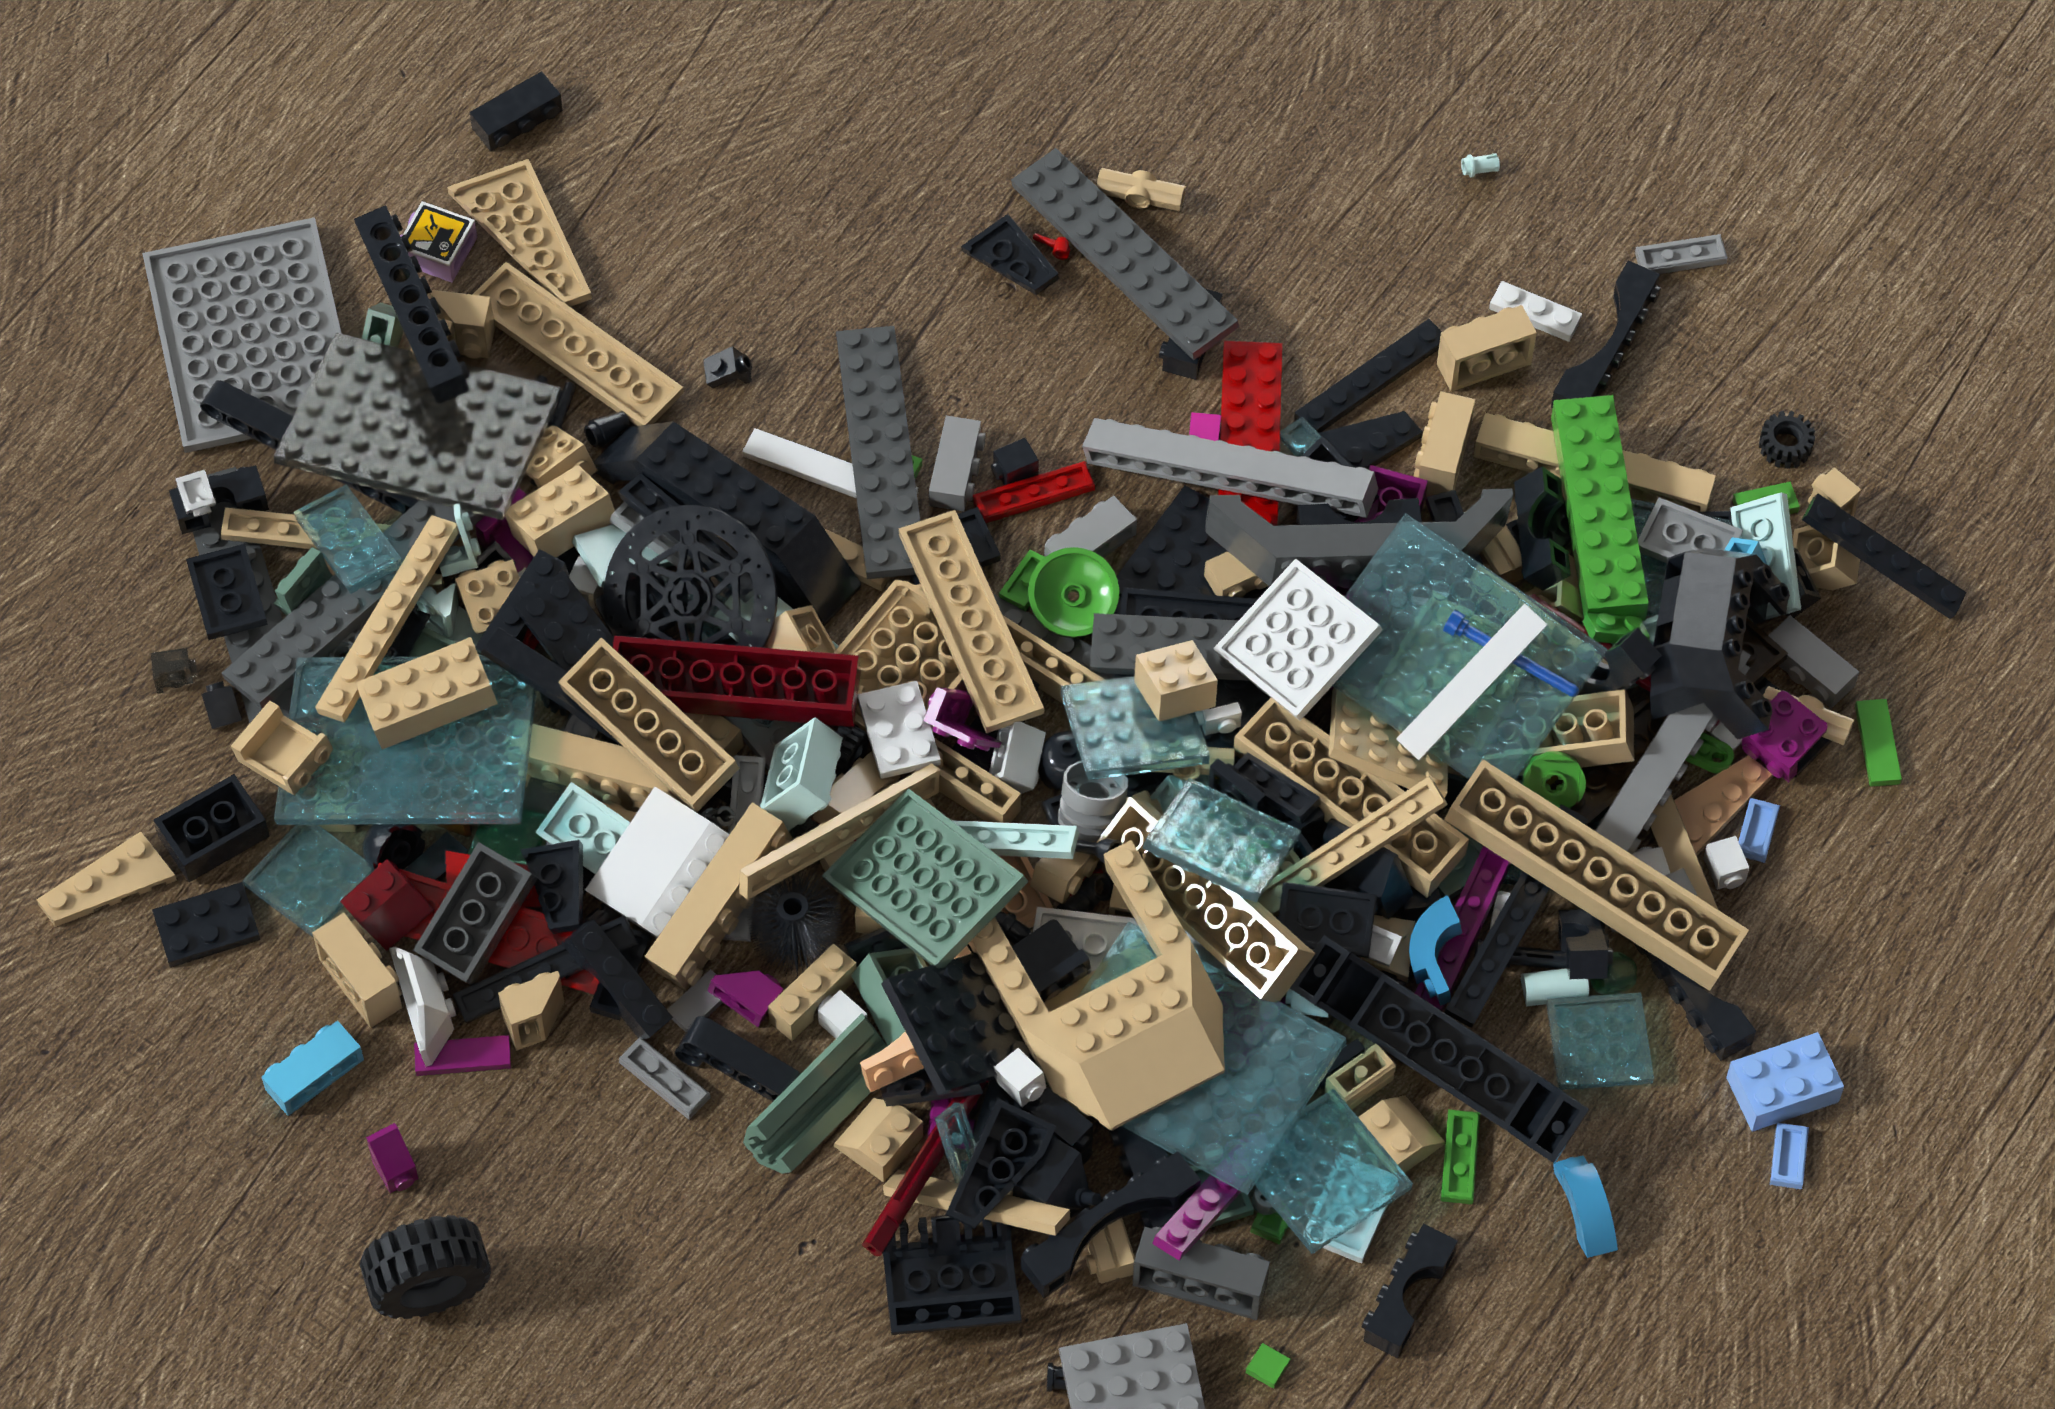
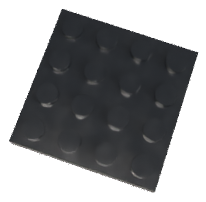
[881,953,1036,1096]

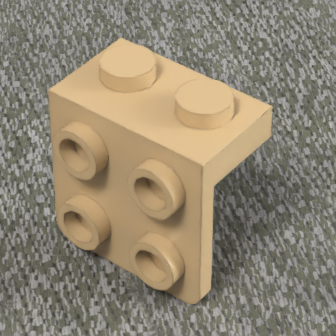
[509,426,598,489]
[455,559,520,634]

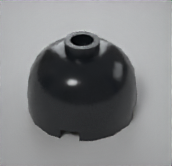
[1038,731,1098,793]
[362,817,425,871]

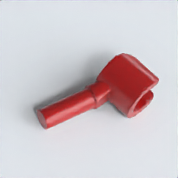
[1033,233,1071,260]

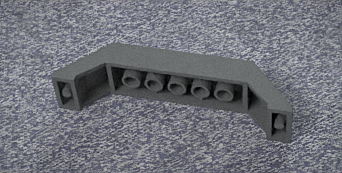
[1205,489,1513,588]

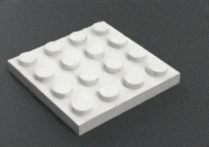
[1213,558,1383,721]

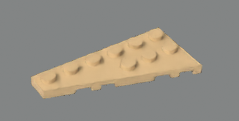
[447,159,592,307]

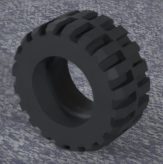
[360,1215,491,1319]

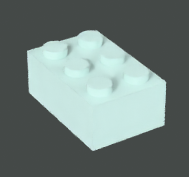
[760,717,843,831]

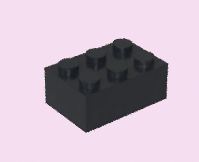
[153,774,270,883]

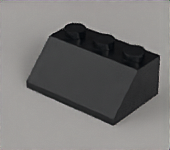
[1320,818,1413,920]

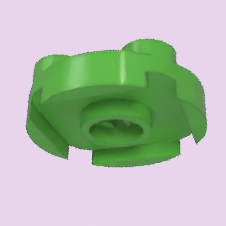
[1523,751,1586,809]

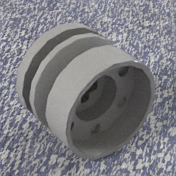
[1058,759,1128,842]

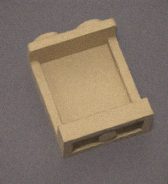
[231,701,333,796]

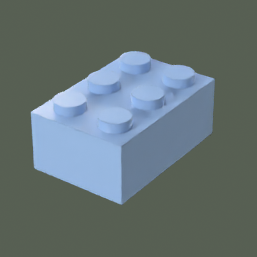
[1726,1032,1844,1132]

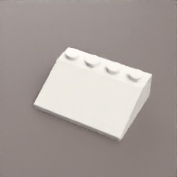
[585,787,730,939]

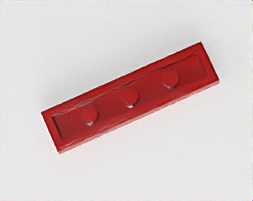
[973,461,1095,523]

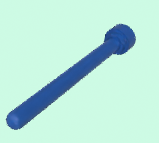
[1443,609,1579,697]

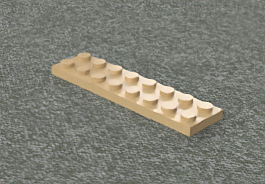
[472,262,684,426]
[899,510,1044,733]

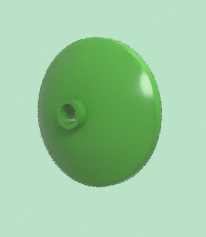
[1028,547,1119,638]

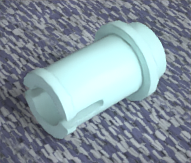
[1461,153,1500,178]

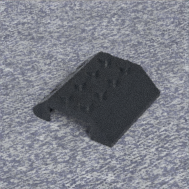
[883,1215,1022,1335]

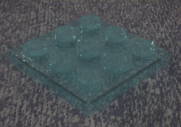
[242,815,373,938]
[1546,993,1654,1090]

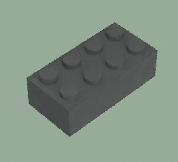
[413,842,538,985]
[1133,1227,1270,1320]

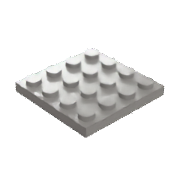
[1058,1323,1205,1409]

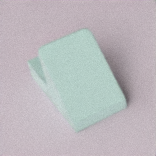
[416,583,459,637]

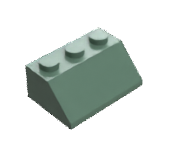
[851,948,927,1046]

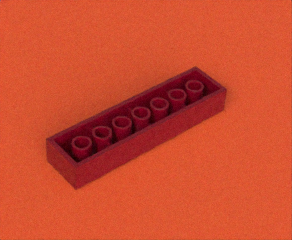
[613,636,861,727]

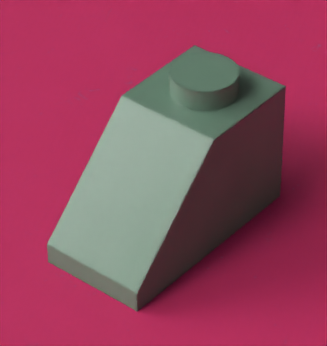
[356,302,403,373]

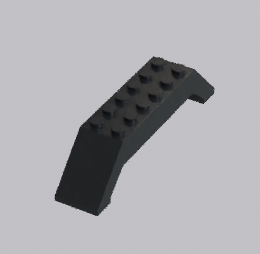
[593,421,861,626]
[1290,935,1590,1164]

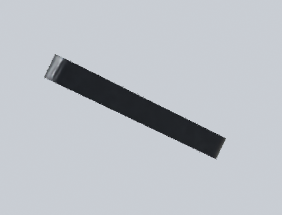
[200,380,434,514]

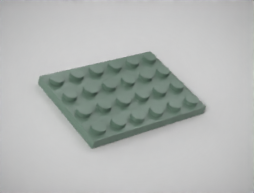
[822,788,1028,968]

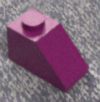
[707,971,784,1027]
[366,1123,419,1194]

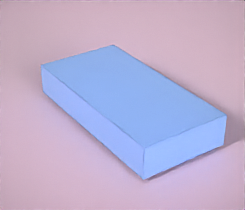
[1738,797,1780,863]
[1770,1122,1809,1189]

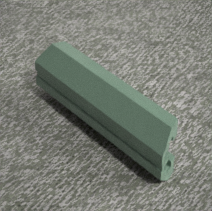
[743,1013,887,1174]

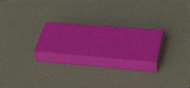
[414,1035,511,1076]

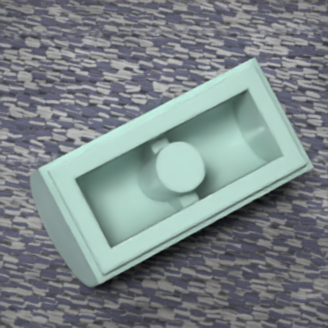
[1521,968,1589,1007]

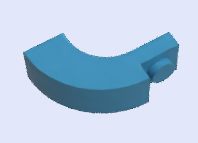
[1409,895,1462,1006]
[1553,1155,1618,1258]

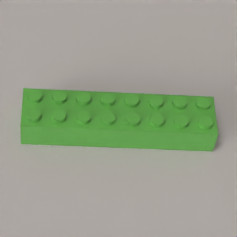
[1551,395,1649,621]

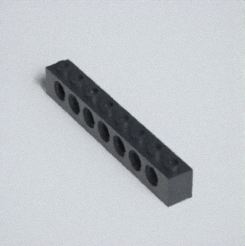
[354,205,471,405]

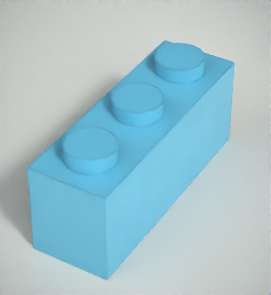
[262,1020,364,1116]

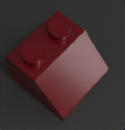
[340,859,434,951]

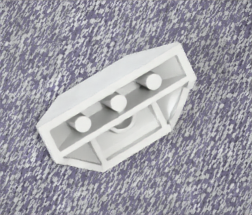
[389,947,456,1067]

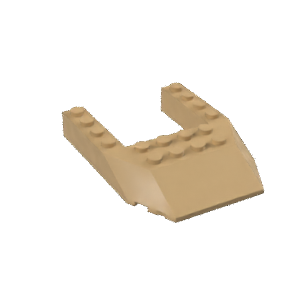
[834,580,1111,823]
[968,840,1225,1131]

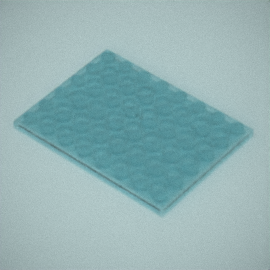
[1332,513,1608,779]
[274,656,537,825]
[1035,922,1346,1195]

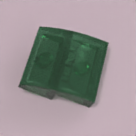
[468,803,547,865]

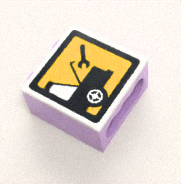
[400,201,477,282]

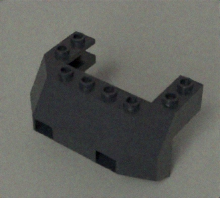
[1650,548,1790,740]

